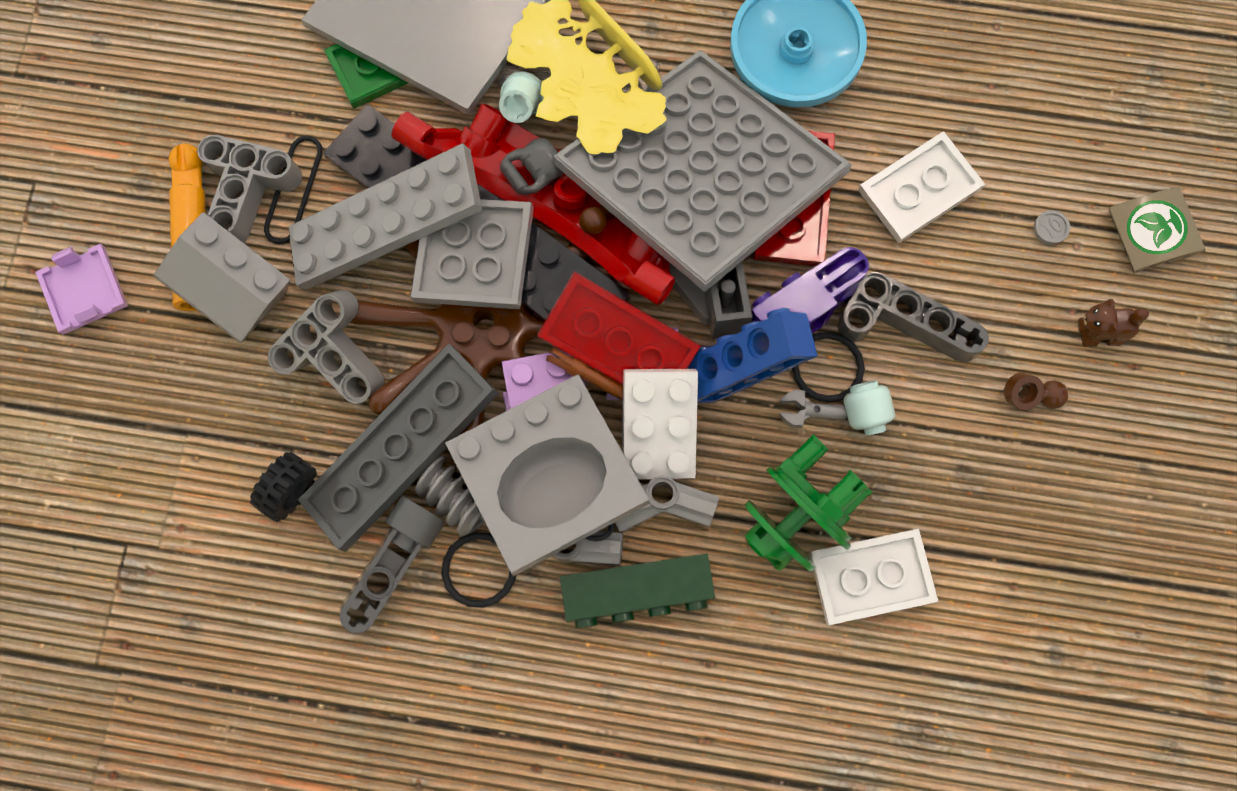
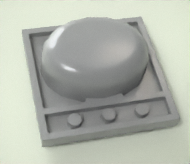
[445,374,650,576]

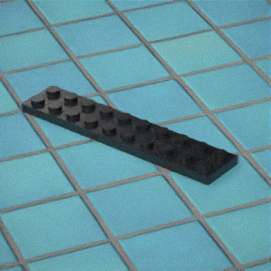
[323,104,631,322]

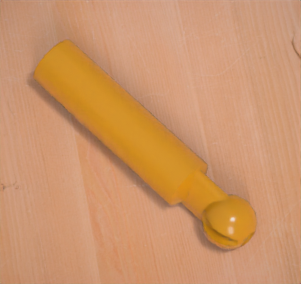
[168,143,206,311]

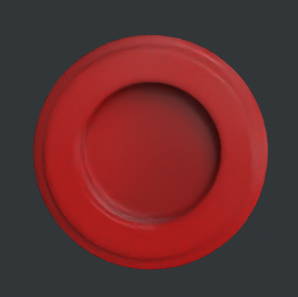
[553,176,588,210]

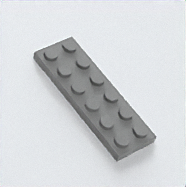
[289,143,482,290]

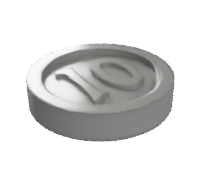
[1033,210,1070,245]

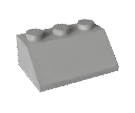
[154,212,290,343]

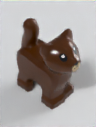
[1078,299,1149,347]

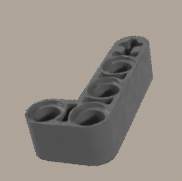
[838,272,989,362]

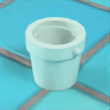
[499,71,544,123]

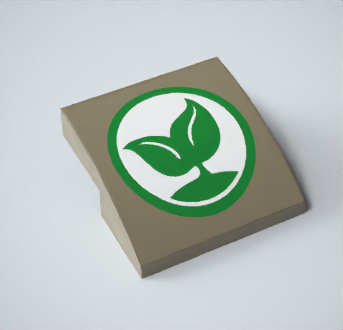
[1109,187,1206,273]

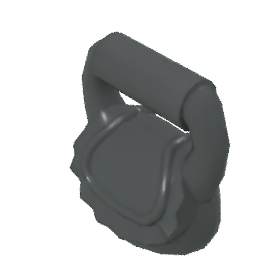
[500,138,563,195]

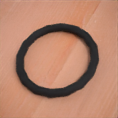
[792,332,865,403]
[441,532,516,608]

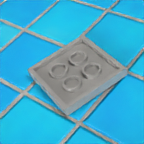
[411,199,534,309]

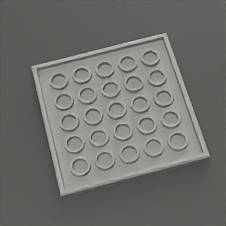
[553,50,852,292]

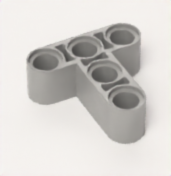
[197,135,303,243]
[268,290,384,404]

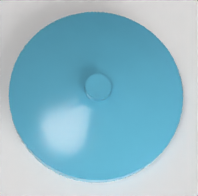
[730,0,867,107]

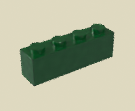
[560,553,715,629]

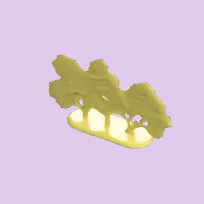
[507,0,666,154]

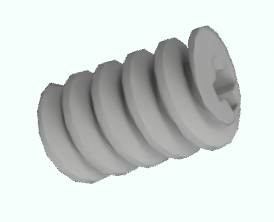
[415,456,485,536]

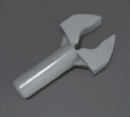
[779,390,847,428]

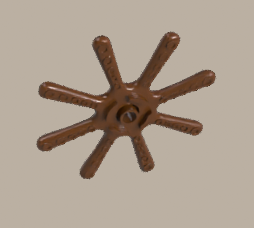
[350,196,591,435]

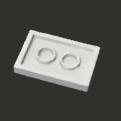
[858,131,985,243]
[622,369,698,479]
[809,529,938,626]

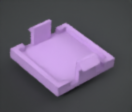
[35,244,128,335]
[502,350,586,411]

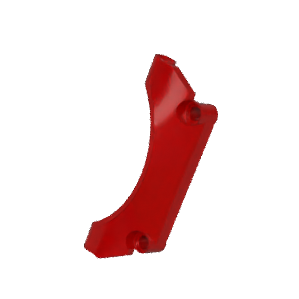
[391,103,676,306]

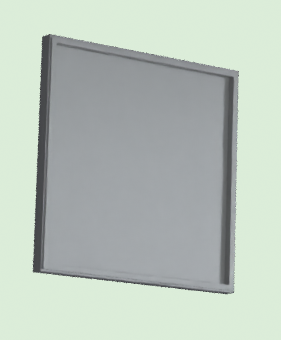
[301,0,550,115]

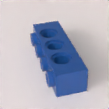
[687,308,818,403]

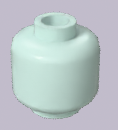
[844,380,895,435]

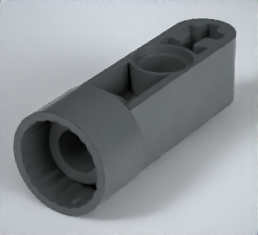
[340,495,446,633]

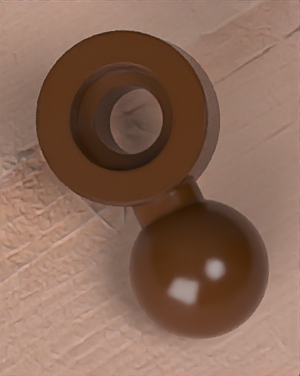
[579,204,616,235]
[1004,372,1069,410]

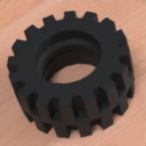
[250,452,317,522]

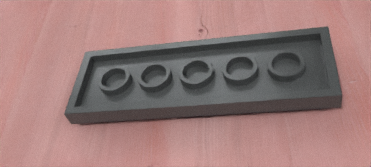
[298,344,499,552]

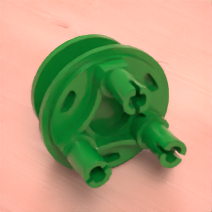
[744,434,873,572]

